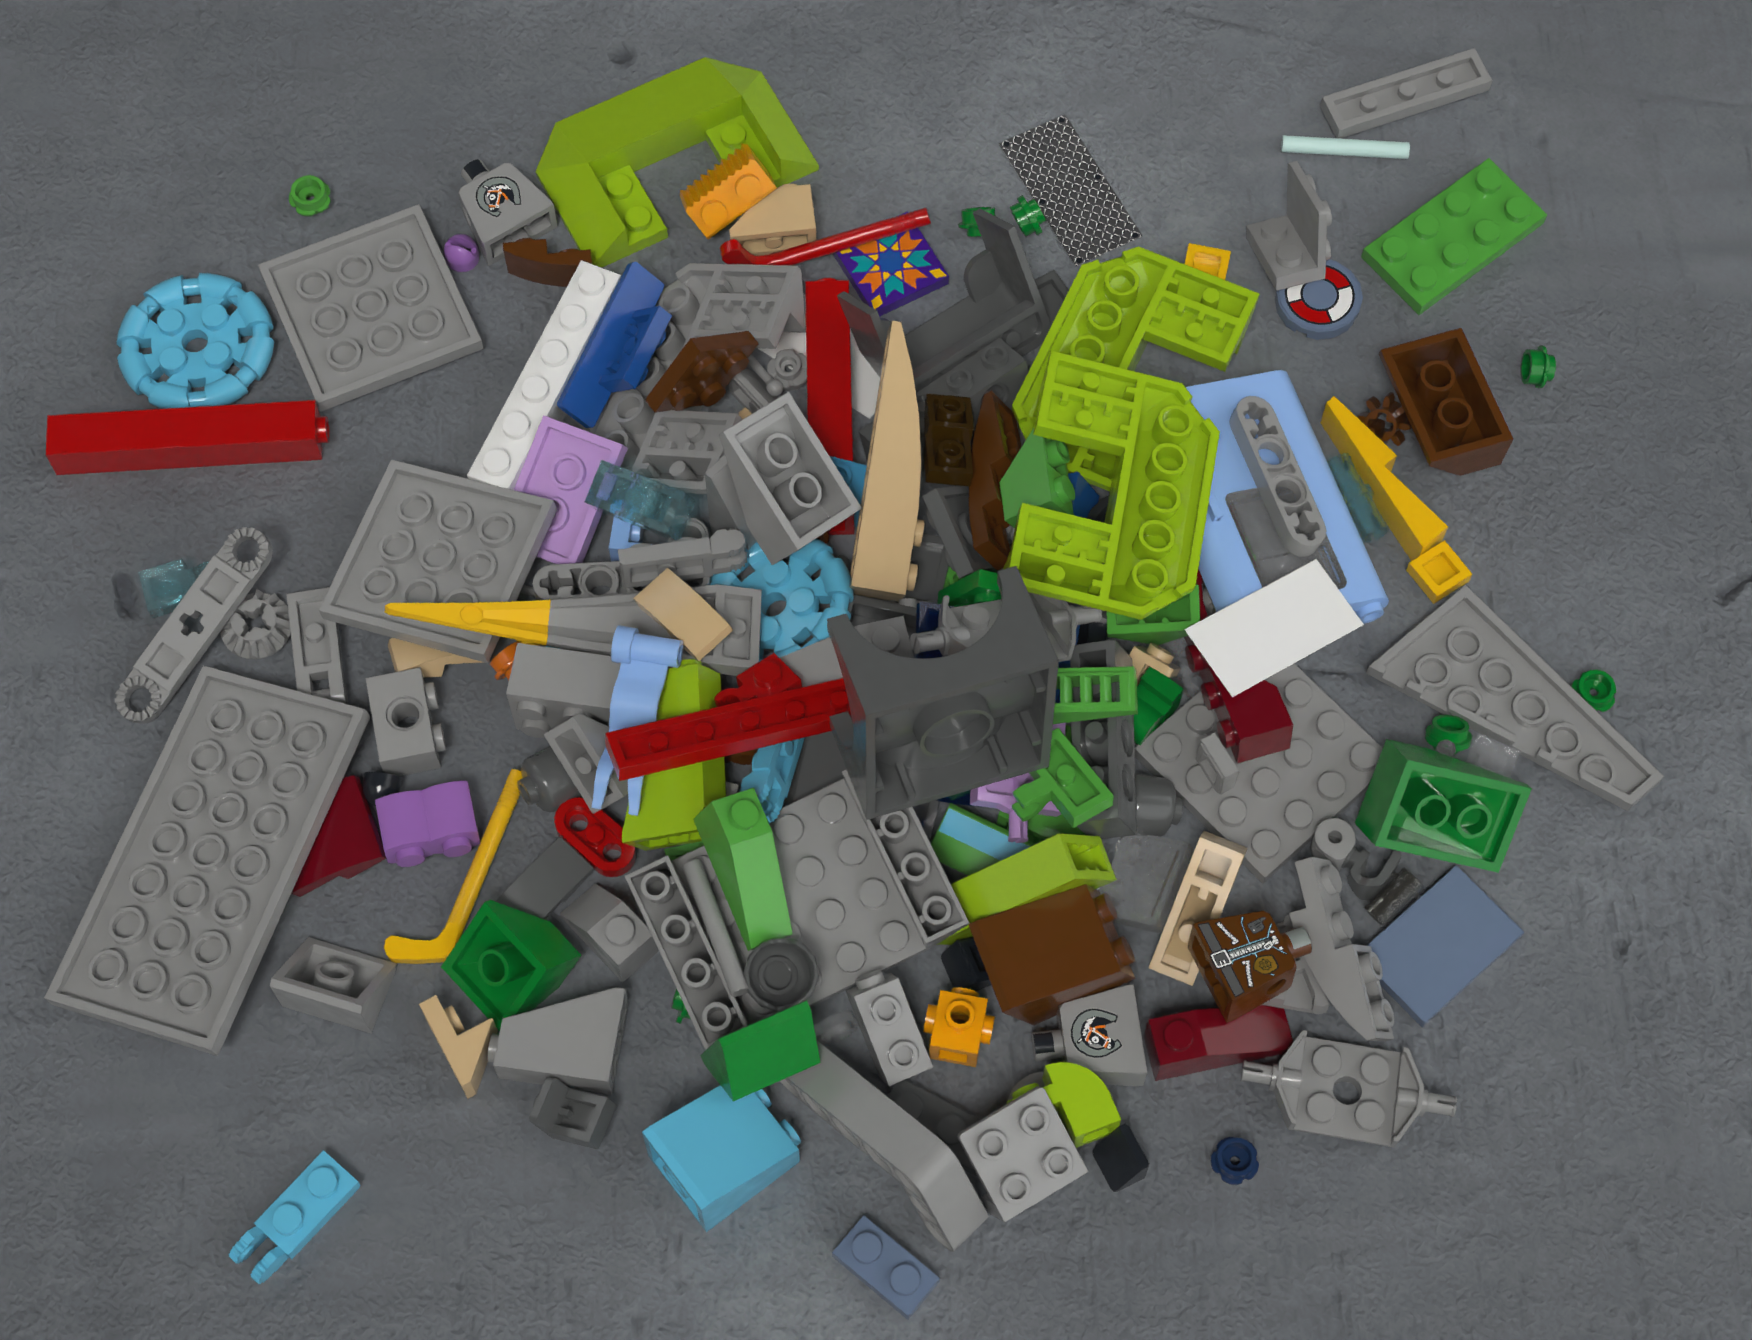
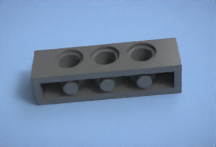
[859,338,1028,471]
[1070,639,1136,839]

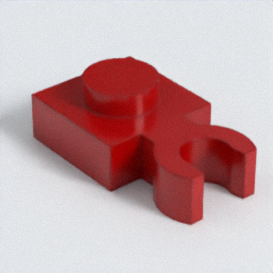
[714,653,802,707]

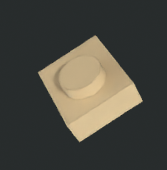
[1129,643,1181,686]

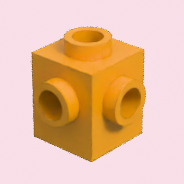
[923,987,995,1067]

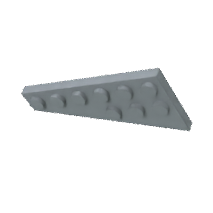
[1366,585,1664,811]

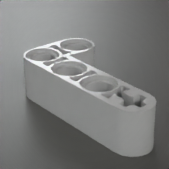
[532,517,711,600]

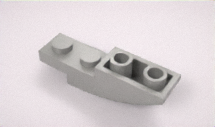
[1289,857,1394,1042]

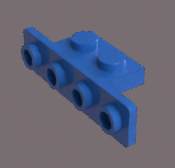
[557,262,672,428]

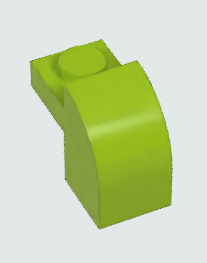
[1007,1062,1121,1148]

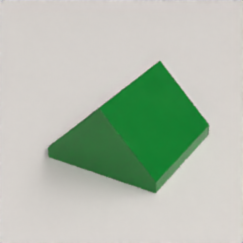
[700,1000,821,1101]

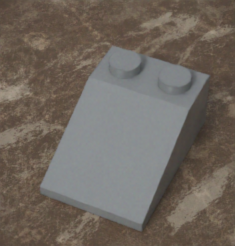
[719,392,862,565]

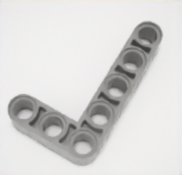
[780,1041,989,1252]

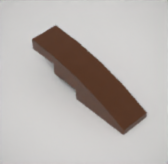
[969,390,1022,570]

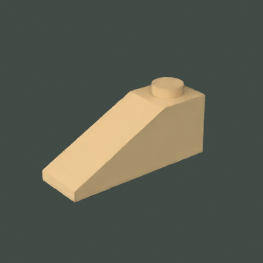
[1148,831,1248,986]

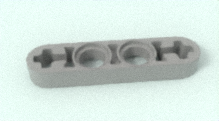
[1229,396,1327,557]

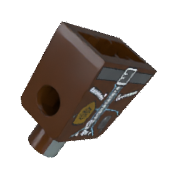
[1188,911,1312,1023]

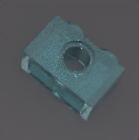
[584,460,696,541]

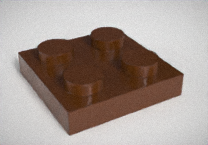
[645,331,759,413]

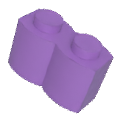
[375,781,480,867]

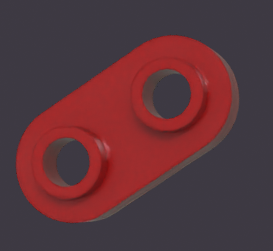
[554,797,636,877]

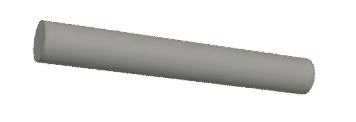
[683,859,748,997]

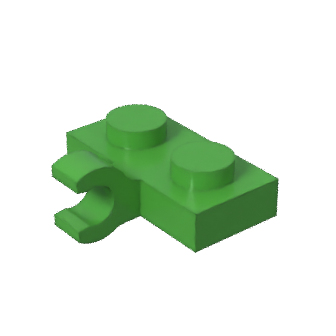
[1012,728,1114,828]

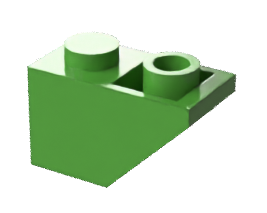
[1000,428,1075,528]

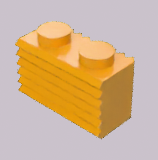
[679,144,777,240]

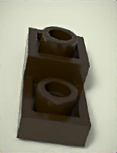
[924,394,974,486]

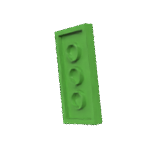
[1361,158,1547,315]

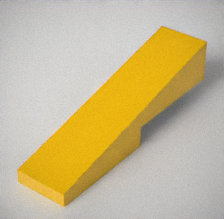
[1320,396,1448,561]

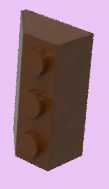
[1379,328,1513,476]

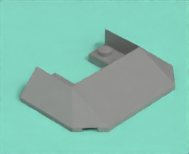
[583,263,806,494]

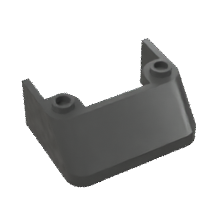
[837,208,1050,393]

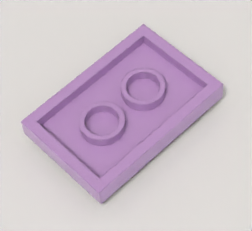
[514,415,628,564]

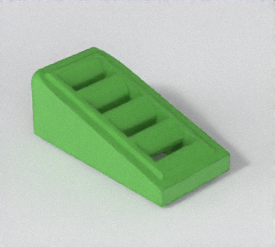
[1053,666,1138,724]

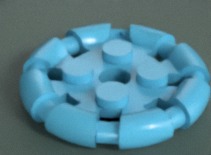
[116,273,274,409]
[710,538,854,662]

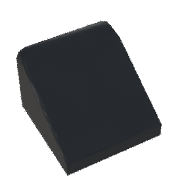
[941,937,991,991]
[1092,1123,1150,1192]

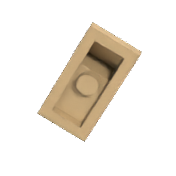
[419,995,498,1099]

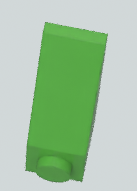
[693,788,793,951]

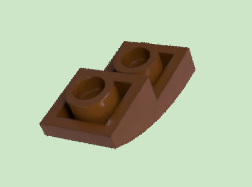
[503,238,593,287]

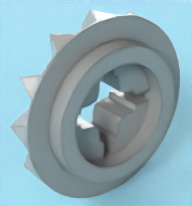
[220,589,291,659]

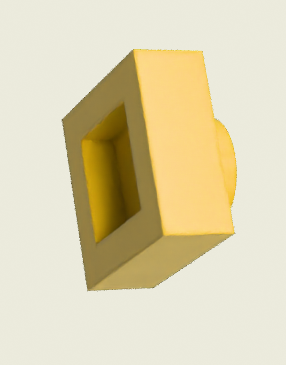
[1184,243,1231,280]
[1406,540,1472,604]

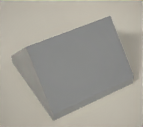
[270,937,397,1033]

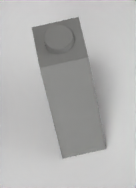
[488,987,629,1095]

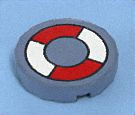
[1275,260,1363,340]

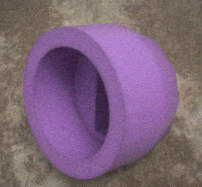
[444,234,480,272]

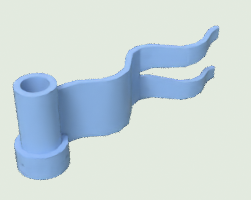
[591,625,683,816]

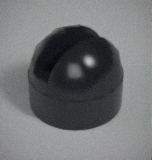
[362,772,402,806]

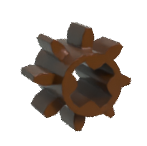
[1357,392,1412,446]

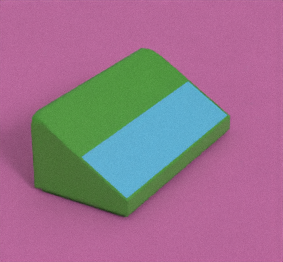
[931,803,1035,876]

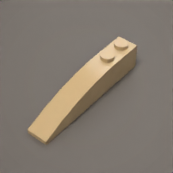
[850,321,924,602]

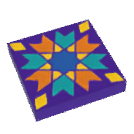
[833,211,949,317]

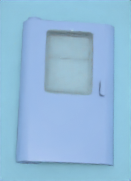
[1186,370,1389,624]

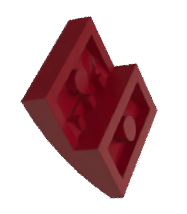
[291,775,387,897]

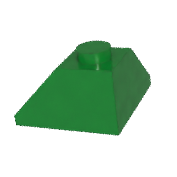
[441,900,582,1031]

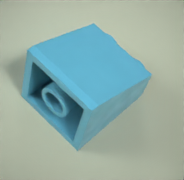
[642,1085,801,1232]

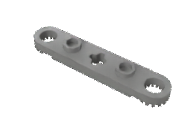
[115,527,273,724]

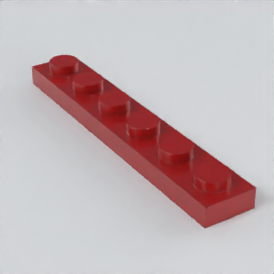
[605,678,852,781]

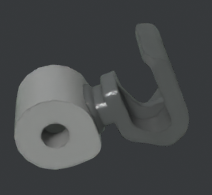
[1310,818,1401,900]

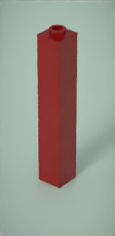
[805,278,854,535]
[46,400,330,475]

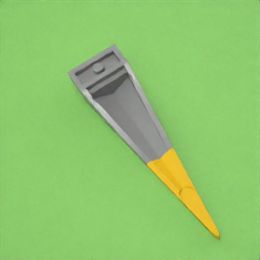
[384,584,762,676]

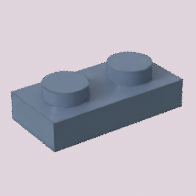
[832,1215,940,1320]

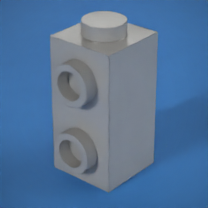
[846,969,933,1086]

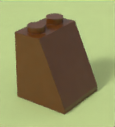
[968,884,1136,1026]

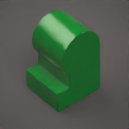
[1134,667,1184,746]

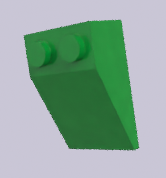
[1355,739,1532,873]

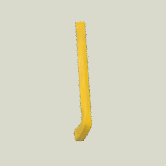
[384,769,522,964]

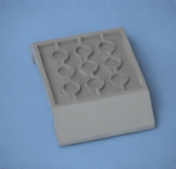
[624,769,969,1050]

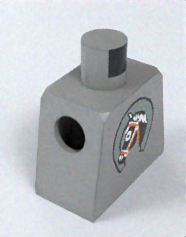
[458,159,558,266]
[1031,984,1147,1086]

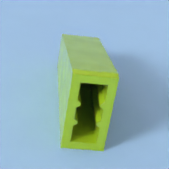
[622,659,726,851]
[937,833,1116,945]

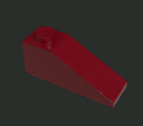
[1143,1005,1293,1081]

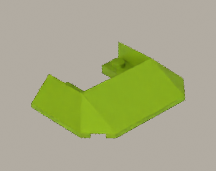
[536,57,819,268]
[1012,246,1260,492]
[1003,350,1220,620]

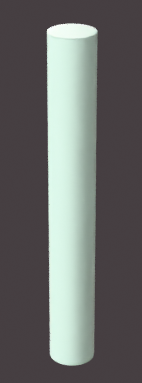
[1281,135,1410,159]

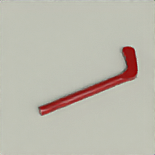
[720,207,931,265]

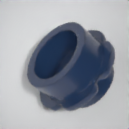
[1211,1137,1259,1185]

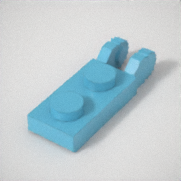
[739,738,805,824]
[228,1150,361,1284]

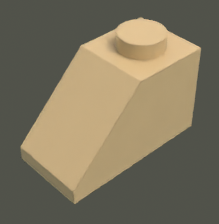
[729,184,816,256]

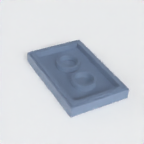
[1367,865,1524,1027]

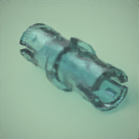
[1328,453,1389,543]

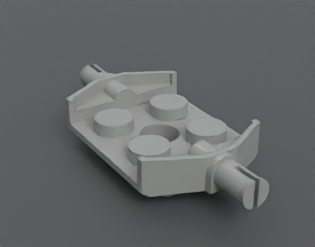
[910,592,1102,662]
[1241,1030,1457,1148]

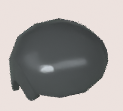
[743,938,819,1012]

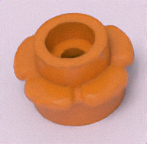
[490,641,519,680]

